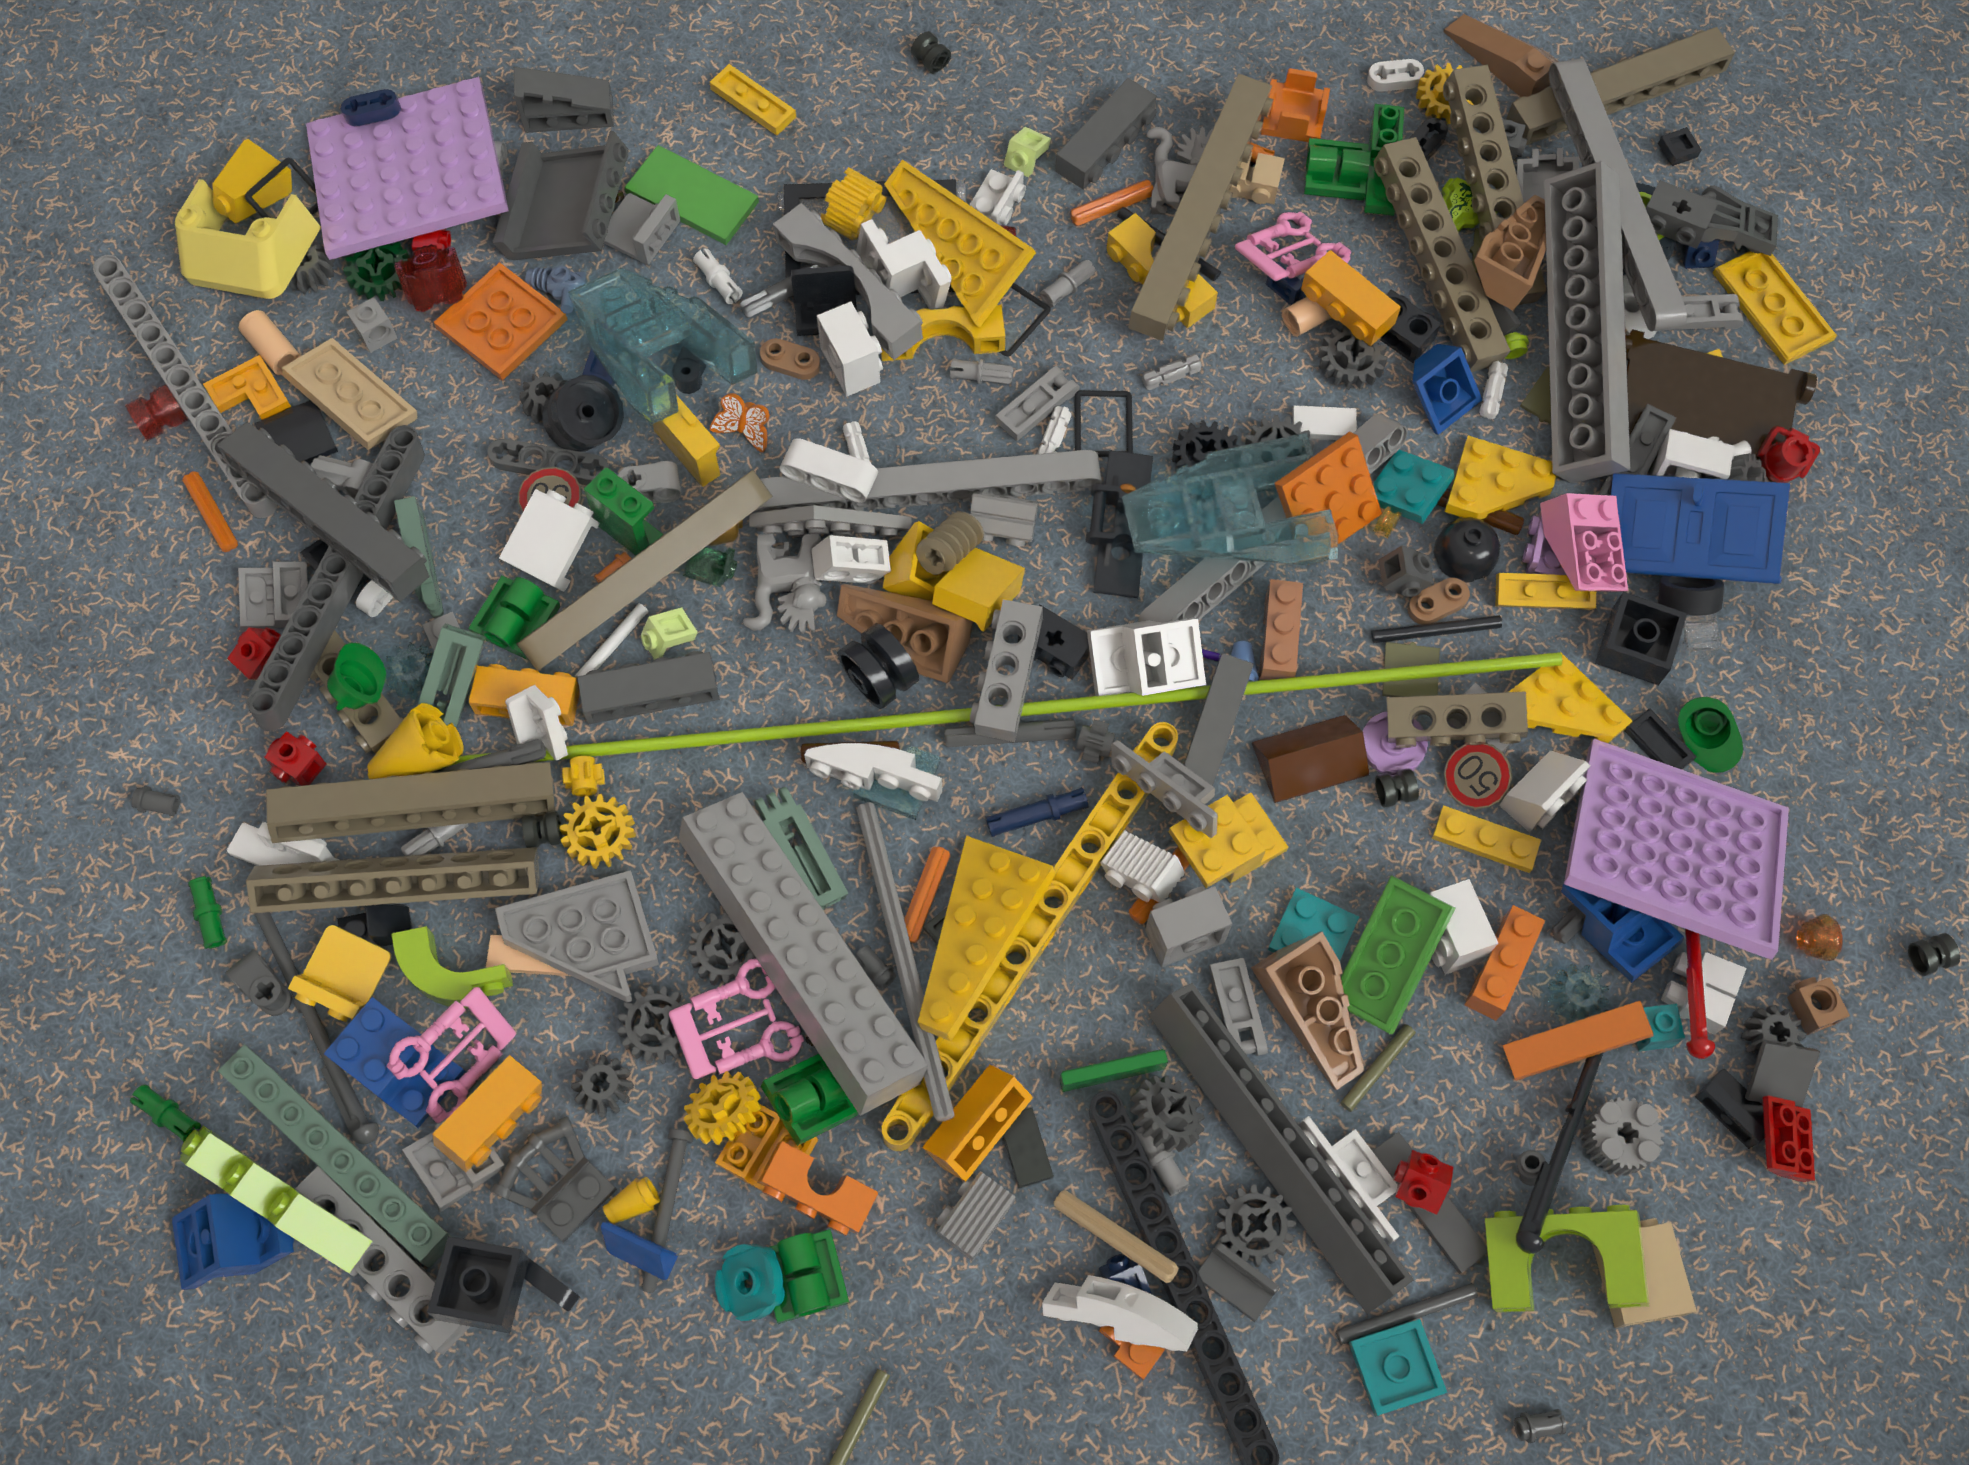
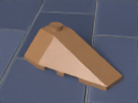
[1443,14,1559,97]
[1474,194,1546,310]
[837,584,973,683]
[1251,932,1364,1090]

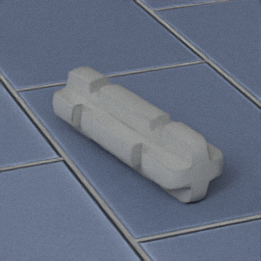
[1142,354,1202,390]

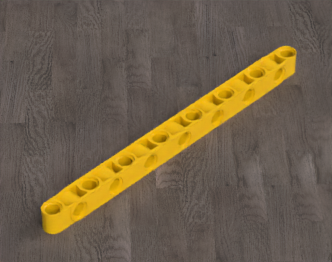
[882,722,1178,1151]

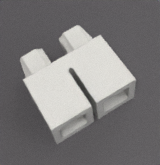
[1661,952,1746,1035]

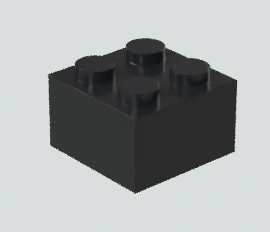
[1595,591,1687,686]
[427,1236,529,1334]

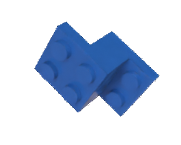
[1561,884,1684,983]
[324,997,466,1128]
[172,1193,294,1290]

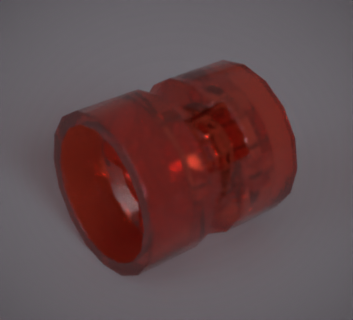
[125,384,188,441]

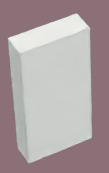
[1292,406,1357,440]

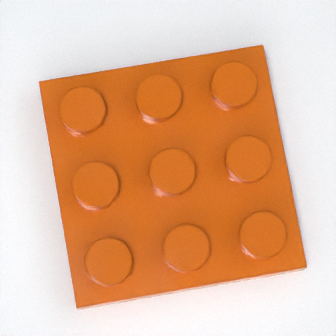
[434,262,568,381]
[1274,432,1382,565]

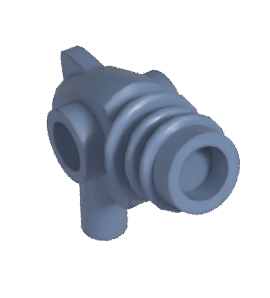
[525,266,586,314]

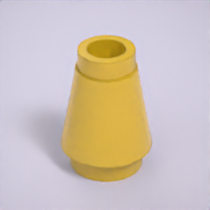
[603,1177,660,1224]

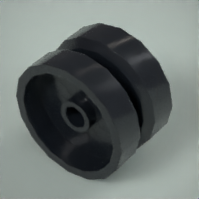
[542,375,624,452]
[837,623,919,709]

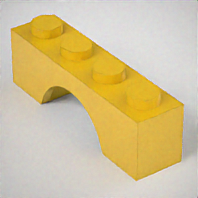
[1106,213,1218,328]
[881,304,1005,361]

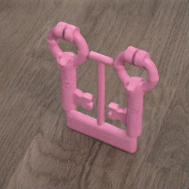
[1235,212,1351,281]
[669,958,804,1079]
[387,987,516,1123]

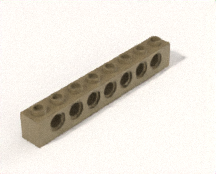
[1443,65,1547,305]
[1374,137,1510,372]
[246,847,540,913]

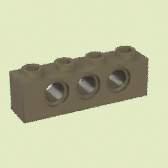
[310,630,402,754]
[1387,692,1528,748]

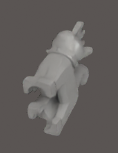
[1147,127,1213,215]
[743,534,827,634]

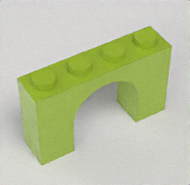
[1485,1205,1650,1312]

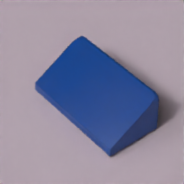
[601,1221,678,1280]

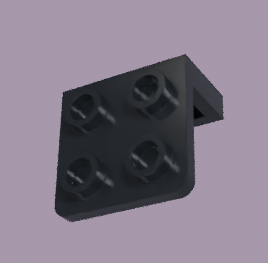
[791,264,857,336]

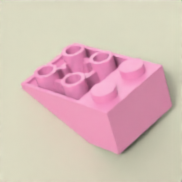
[1540,493,1628,592]

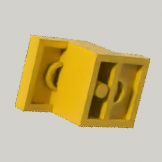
[1169,792,1289,888]

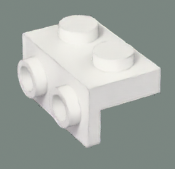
[505,685,568,761]

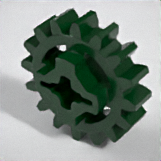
[343,242,414,301]

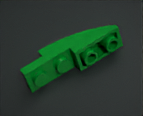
[1364,104,1404,216]

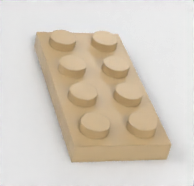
[282,338,417,450]

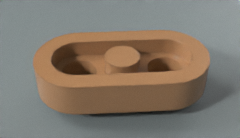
[760,338,821,380]
[1408,578,1470,625]

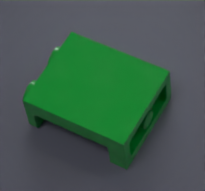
[584,468,663,556]

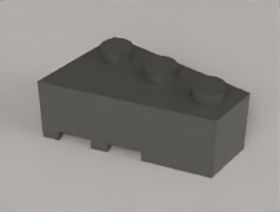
[513,67,614,133]

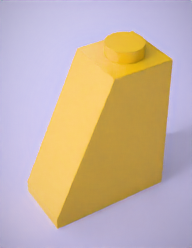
[212,139,292,224]

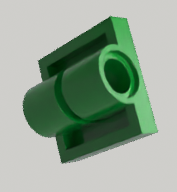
[1304,138,1371,201]
[468,575,561,660]
[760,1054,858,1146]
[770,1229,850,1324]

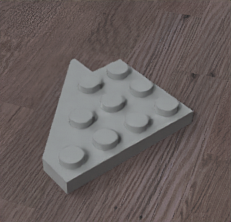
[749,505,912,537]
[495,870,659,1002]

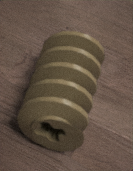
[916,512,984,575]

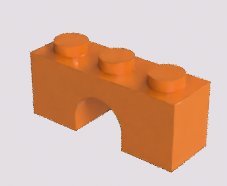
[1464,905,1546,1021]
[757,1141,879,1236]

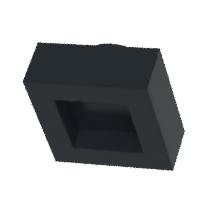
[1658,127,1702,166]

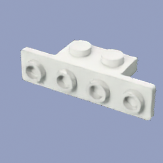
[227,822,339,866]
[1299,1116,1399,1245]

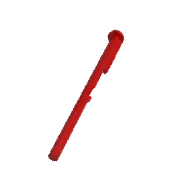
[1685,929,1715,1059]

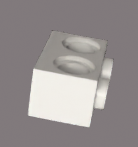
[811,535,891,584]

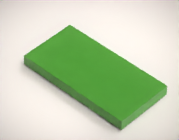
[624,145,759,245]
[1341,876,1456,1034]

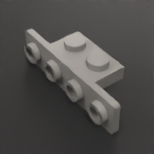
[1111,740,1218,838]

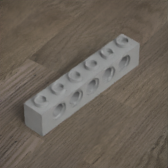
[295,1166,470,1355]

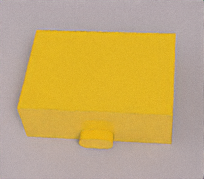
[647,388,720,487]
[932,548,1025,632]

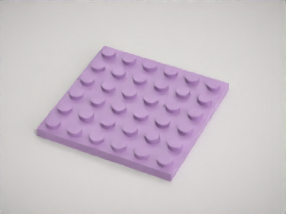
[306,77,509,260]
[1564,738,1789,960]

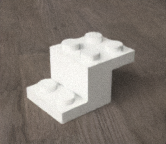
[856,219,951,310]
[1087,618,1206,696]

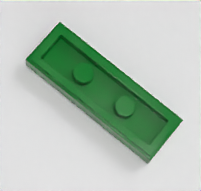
[1059,1049,1168,1092]

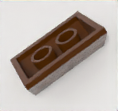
[1252,715,1369,803]

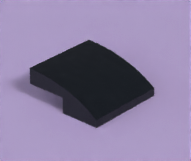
[255,400,338,464]

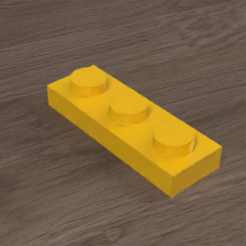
[709,64,796,136]
[1495,573,1597,610]
[1432,805,1541,873]

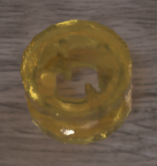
[1373,506,1402,539]

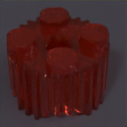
[394,244,467,312]

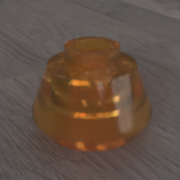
[1796,914,1843,961]

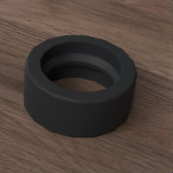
[1658,576,1724,616]

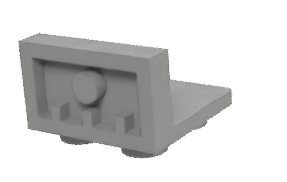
[604,193,681,265]

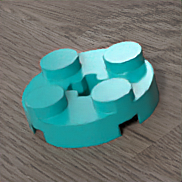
[715,1244,785,1321]

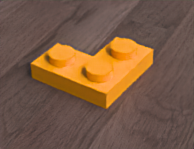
[203,355,291,420]

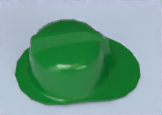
[327,642,386,711]
[1678,696,1744,773]

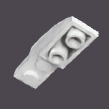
[805,743,942,802]
[1042,1275,1198,1352]

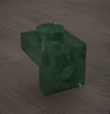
[683,547,737,587]

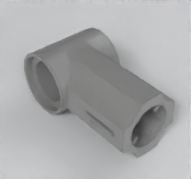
[311,455,373,499]

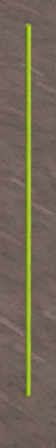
[444,652,1563,768]

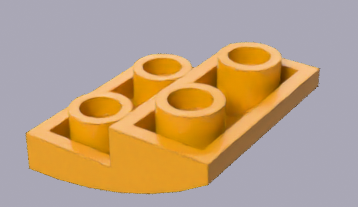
[715,1104,818,1203]

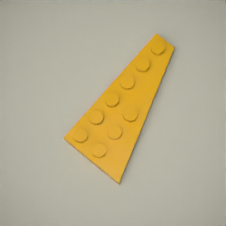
[884,159,1036,328]
[918,836,1056,1041]

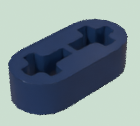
[340,89,401,127]

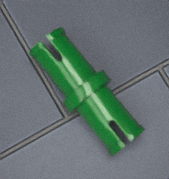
[188,876,227,949]
[130,1084,201,1142]

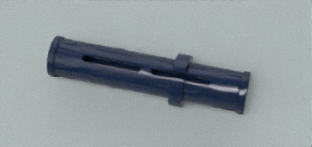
[985,787,1089,837]

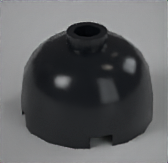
[1433,517,1501,583]

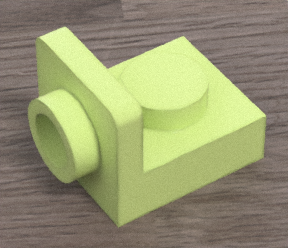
[1004,127,1051,177]
[641,607,698,659]

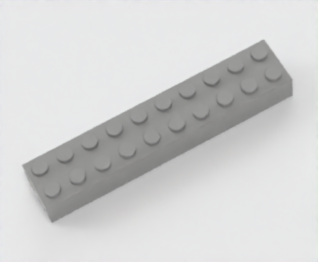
[1544,161,1630,483]
[678,792,928,1116]

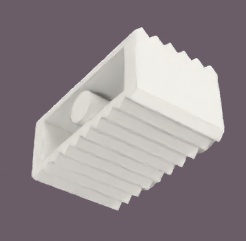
[1100,830,1185,902]

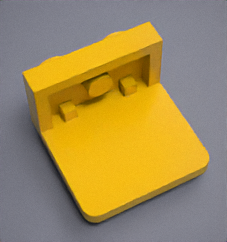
[288,925,391,1022]

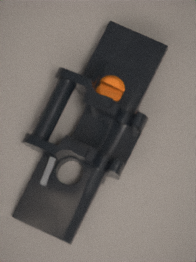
[1085,450,1162,599]

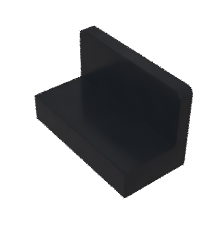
[1694,1069,1765,1149]

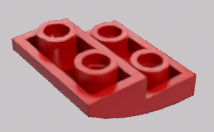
[1763,1095,1815,1182]

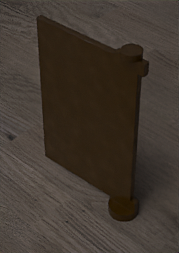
[1625,329,1817,483]

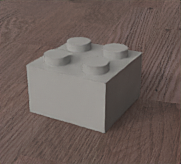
[1145,886,1232,968]

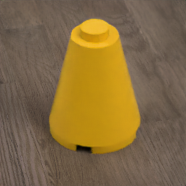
[367,703,464,779]

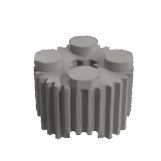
[1581,1097,1664,1177]

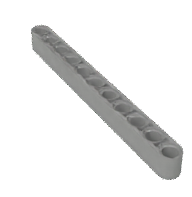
[1549,58,1687,332]
[93,255,277,518]
[1138,414,1408,623]
[755,450,1102,513]

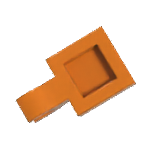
[1099,1326,1165,1380]

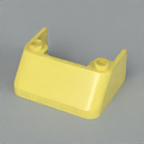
[175,179,321,299]

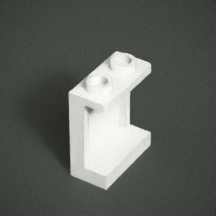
[499,489,600,592]

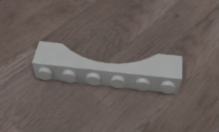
[773,203,923,360]

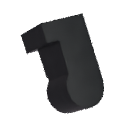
[672,330,722,394]

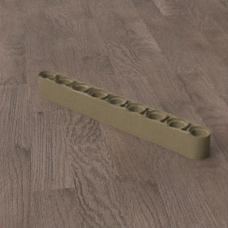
[517,470,773,671]

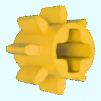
[562,756,605,797]

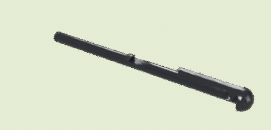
[1515,1009,1609,1254]

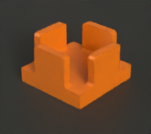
[1261,68,1330,142]

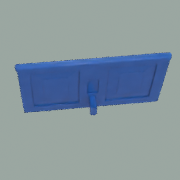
[1611,473,1790,584]

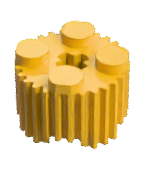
[821,167,887,241]

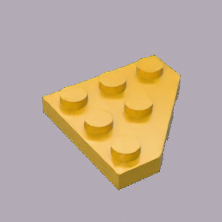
[1444,435,1557,519]
[1509,652,1633,743]

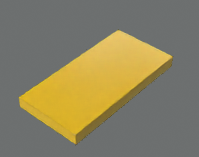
[1712,251,1837,365]

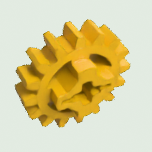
[1416,63,1474,124]
[559,794,636,869]
[683,1071,761,1145]

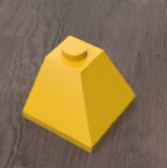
[883,521,949,601]

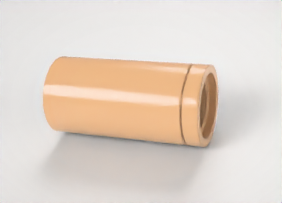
[1282,297,1331,337]
[239,310,300,375]

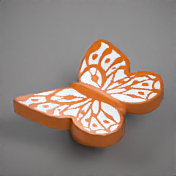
[710,393,770,453]

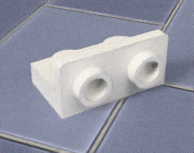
[970,169,1026,226]

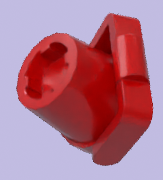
[1757,426,1820,483]

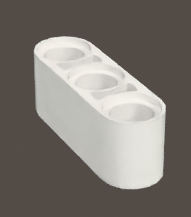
[779,439,878,503]

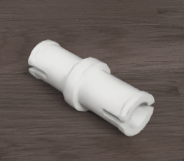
[693,248,743,304]

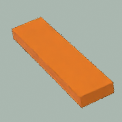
[1502,1001,1654,1081]

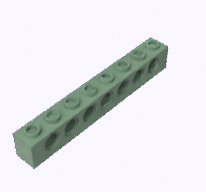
[218,1044,452,1268]

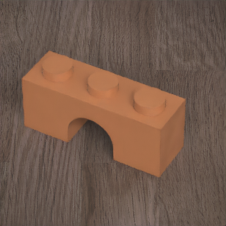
[1258,579,1303,681]

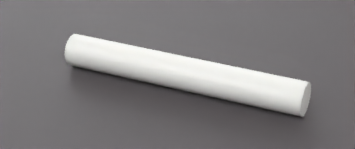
[575,603,648,679]

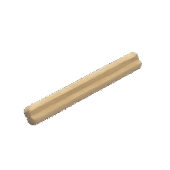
[1054,1190,1178,1283]

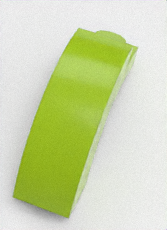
[392,926,513,1008]

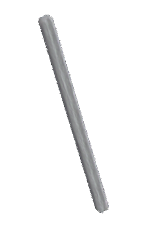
[857,802,954,1122]

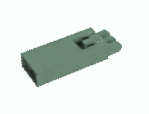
[394,496,444,618]
[418,623,486,729]
[754,787,848,909]

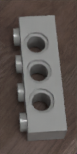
[970,599,1043,742]

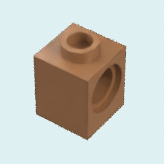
[1787,977,1850,1035]

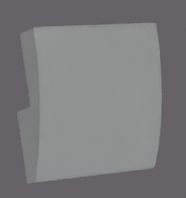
[238,562,308,632]
[402,1119,504,1213]

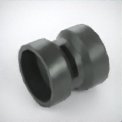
[911,31,951,74]
[1375,768,1419,808]
[522,811,563,848]
[1908,933,1960,976]

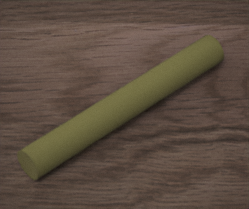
[1340,1024,1416,1112]
[829,1369,890,1465]

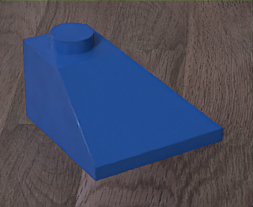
[1412,344,1482,435]

